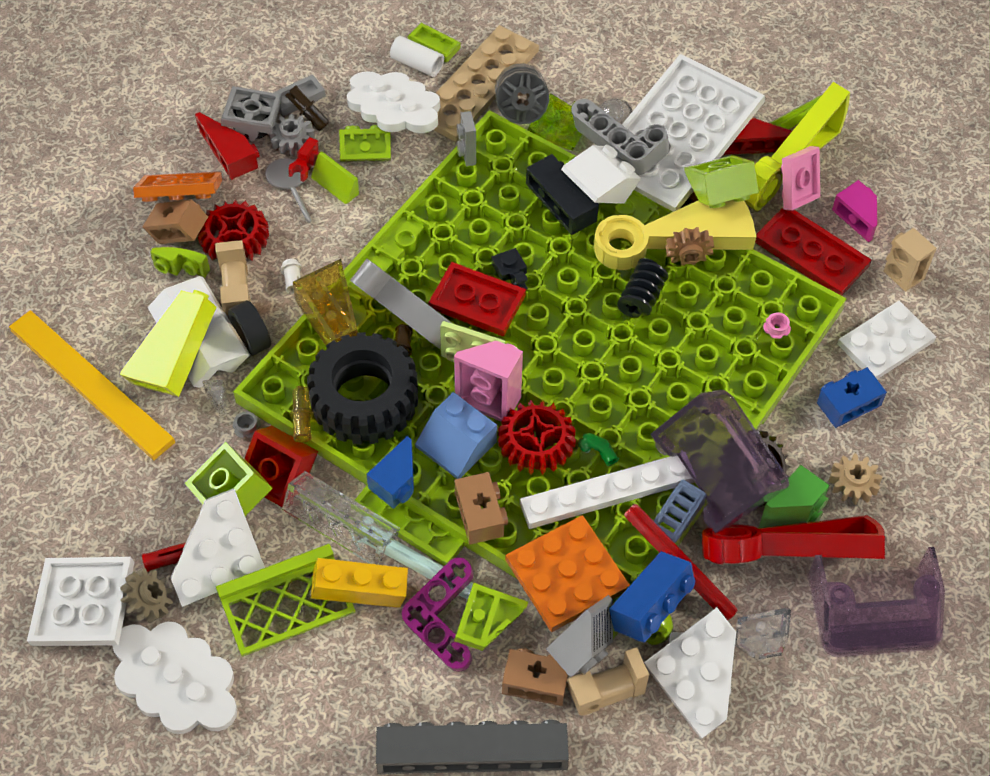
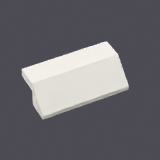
[148,276,250,388]

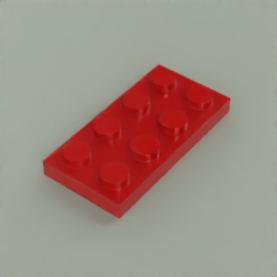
[755,207,872,296]

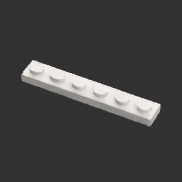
[520,452,696,529]

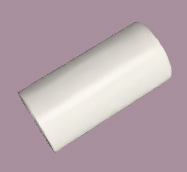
[390,36,444,77]

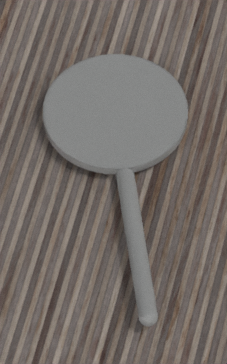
[265,158,312,223]

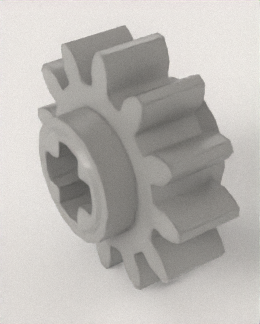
[269,114,315,156]

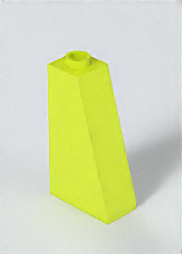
[120,290,216,397]

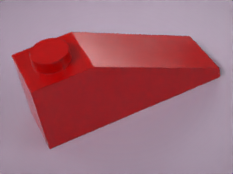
[195,112,260,180]
[723,117,792,155]

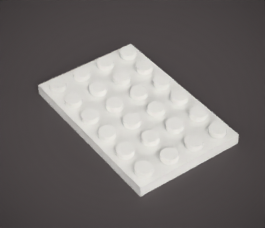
[620,54,765,212]

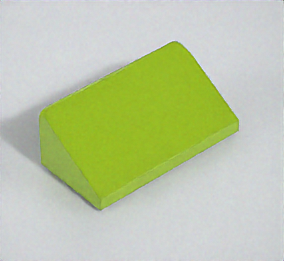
[311,151,359,204]

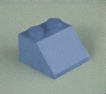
[415,392,497,479]

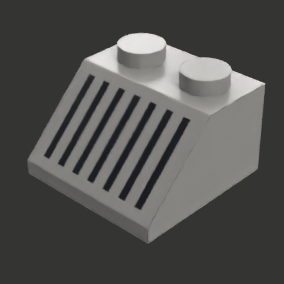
[546,595,613,677]

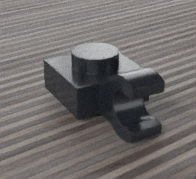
[491,248,528,290]

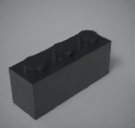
[526,154,599,236]

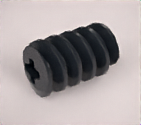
[617,258,669,318]

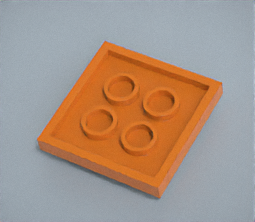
[133,171,222,202]
[505,515,630,633]

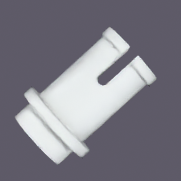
[280,259,303,294]

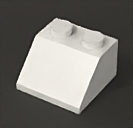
[561,145,641,204]

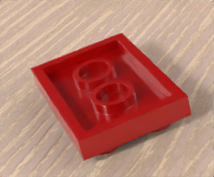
[428,262,526,337]

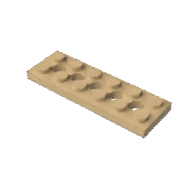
[433,25,539,142]

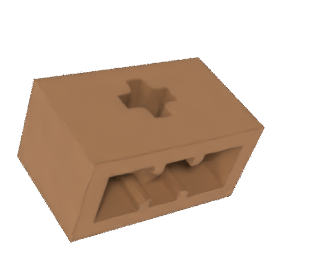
[143,199,208,244]
[454,472,508,545]
[502,648,569,706]

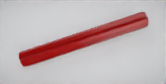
[624,504,738,621]

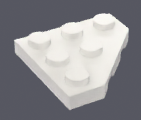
[170,489,265,607]
[644,608,736,739]

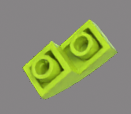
[150,247,210,278]

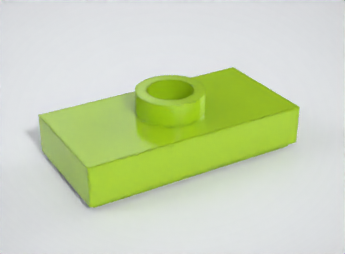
[407,22,461,63]

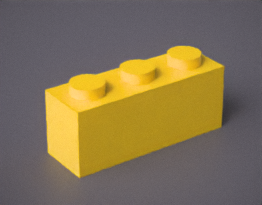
[311,558,408,608]

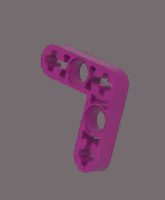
[401,557,474,672]

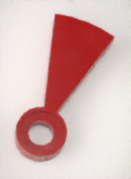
[702,515,885,564]

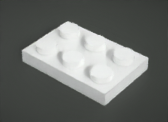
[837,301,936,379]

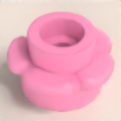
[763,313,791,339]

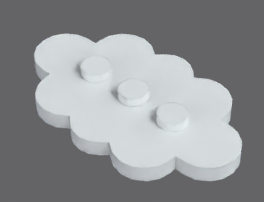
[347,71,440,133]
[112,622,238,734]

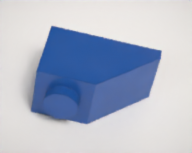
[366,436,414,509]

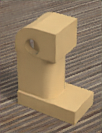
[215,240,251,315]
[567,647,649,716]

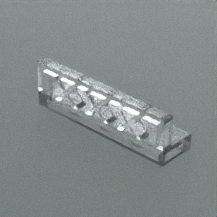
[282,471,400,565]

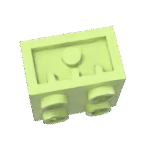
[440,321,505,362]

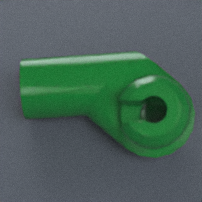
[577,433,619,466]

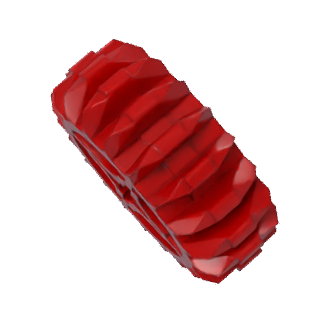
[198,199,269,261]
[498,400,576,475]

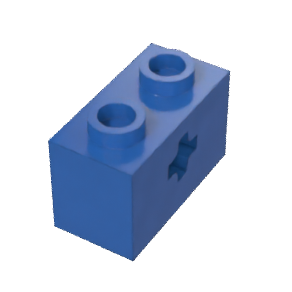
[817,367,887,428]

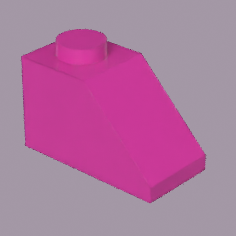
[832,180,877,242]

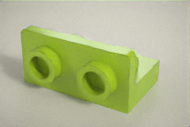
[339,125,391,162]

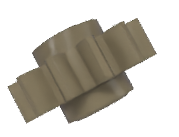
[120,568,173,623]

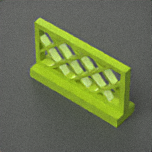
[216,543,356,657]

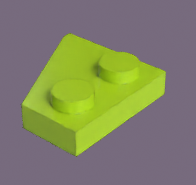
[454,583,529,651]

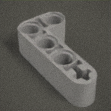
[571,99,670,175]
[350,259,453,349]

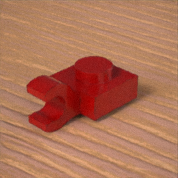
[288,137,320,182]

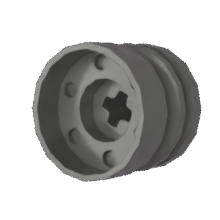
[495,63,549,124]

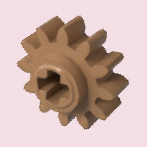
[665,227,714,266]

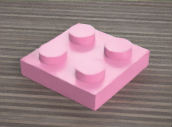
[781,146,820,210]

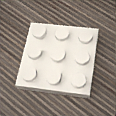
[27,557,134,646]

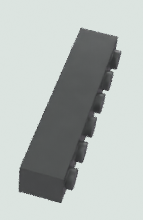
[376,720,569,774]

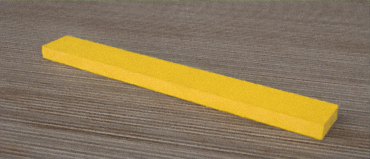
[9,310,175,460]

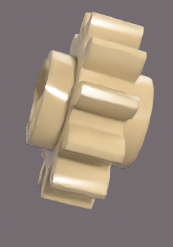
[828,453,882,505]

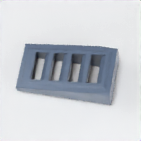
[654,479,706,543]

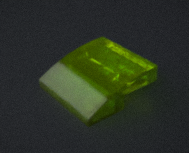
[527,93,590,150]

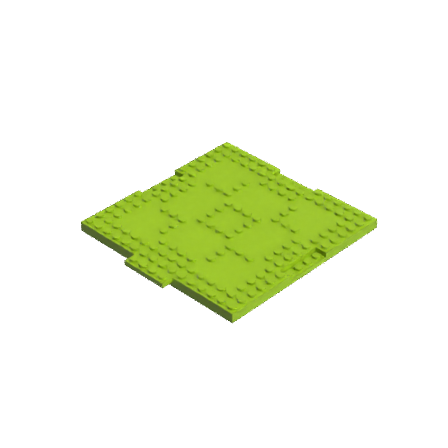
[233,110,847,639]

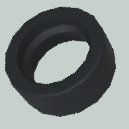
[228,300,272,356]

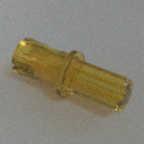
[290,386,313,443]

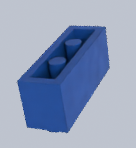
[609,551,695,643]

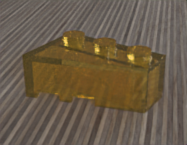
[292,259,358,346]

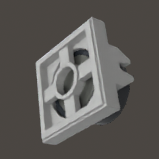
[221,86,282,142]

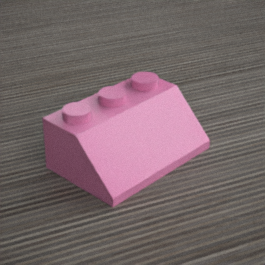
[454,341,523,421]

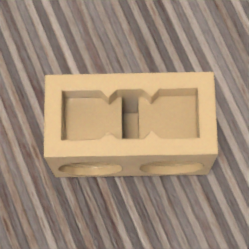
[883,227,937,292]

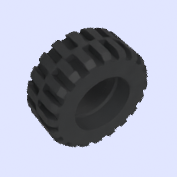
[307,332,418,445]

